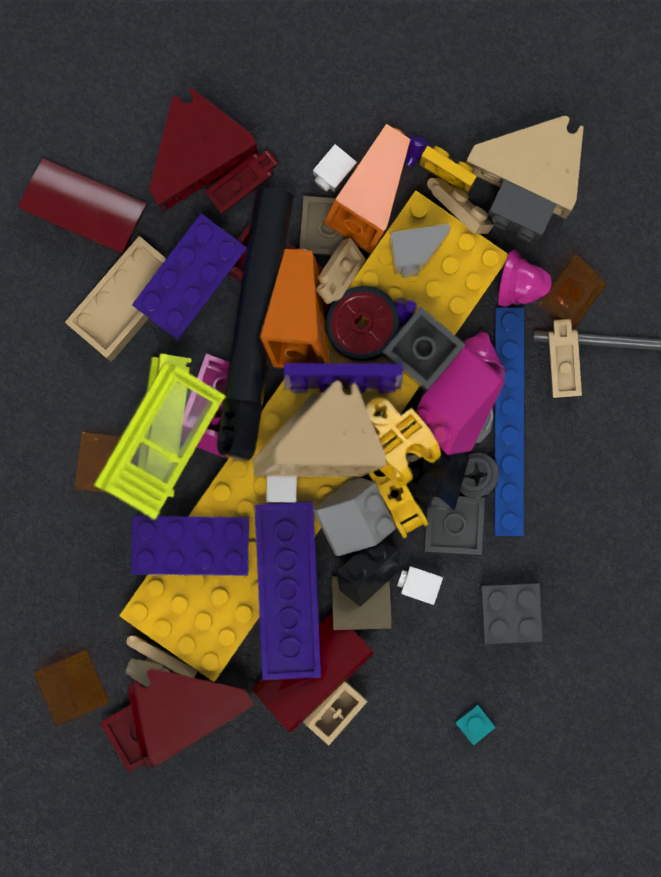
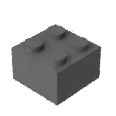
[487,179,557,244]
[382,307,465,392]
[480,583,543,644]

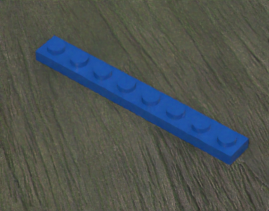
[494,308,524,536]

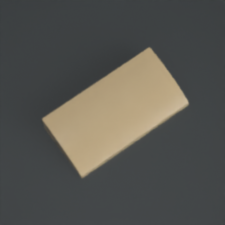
[65,236,166,362]

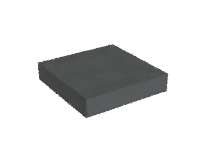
[424,496,485,555]

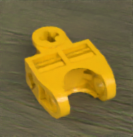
[366,398,441,485]
[368,472,429,539]

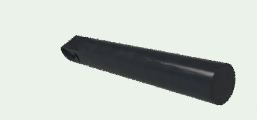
[217,188,294,462]

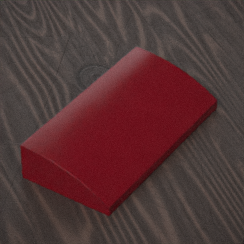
[18,158,147,255]
[251,612,374,733]

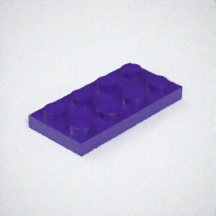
[132,214,247,340]
[284,364,403,393]
[131,516,249,576]

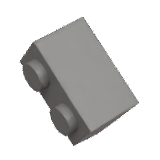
[389,224,450,278]
[313,477,396,556]

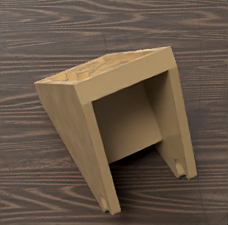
[466,116,584,219]
[253,381,386,477]

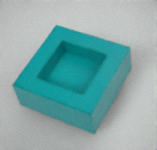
[455,705,496,746]

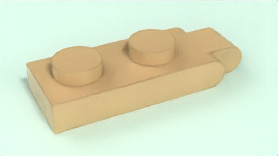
[427,178,494,234]
[316,238,366,304]
[548,319,582,398]
[127,635,199,678]

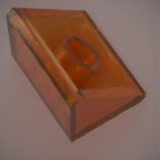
[538,254,607,330]
[34,650,109,725]

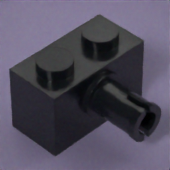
[407,448,469,511]
[331,540,400,606]

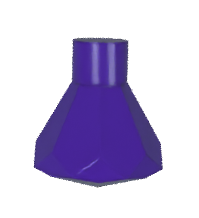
[404,135,432,167]
[394,298,417,325]

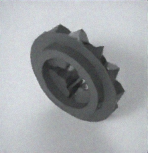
[460,453,500,499]

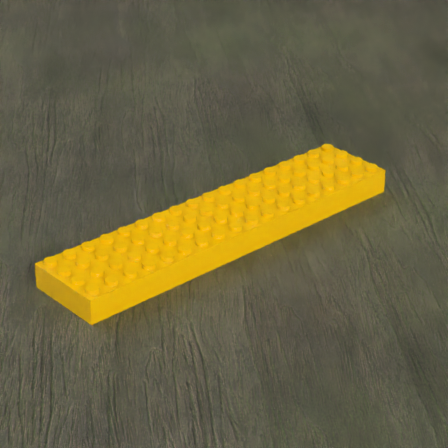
[119,190,508,682]

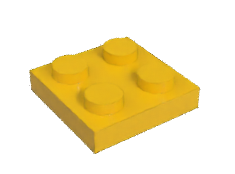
[419,146,477,194]

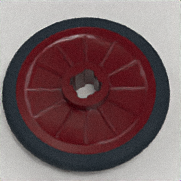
[325,286,400,361]

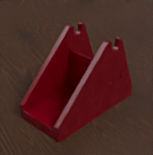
[149,88,258,213]
[127,669,254,768]

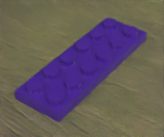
[254,502,321,680]

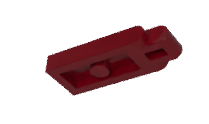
[204,150,279,215]

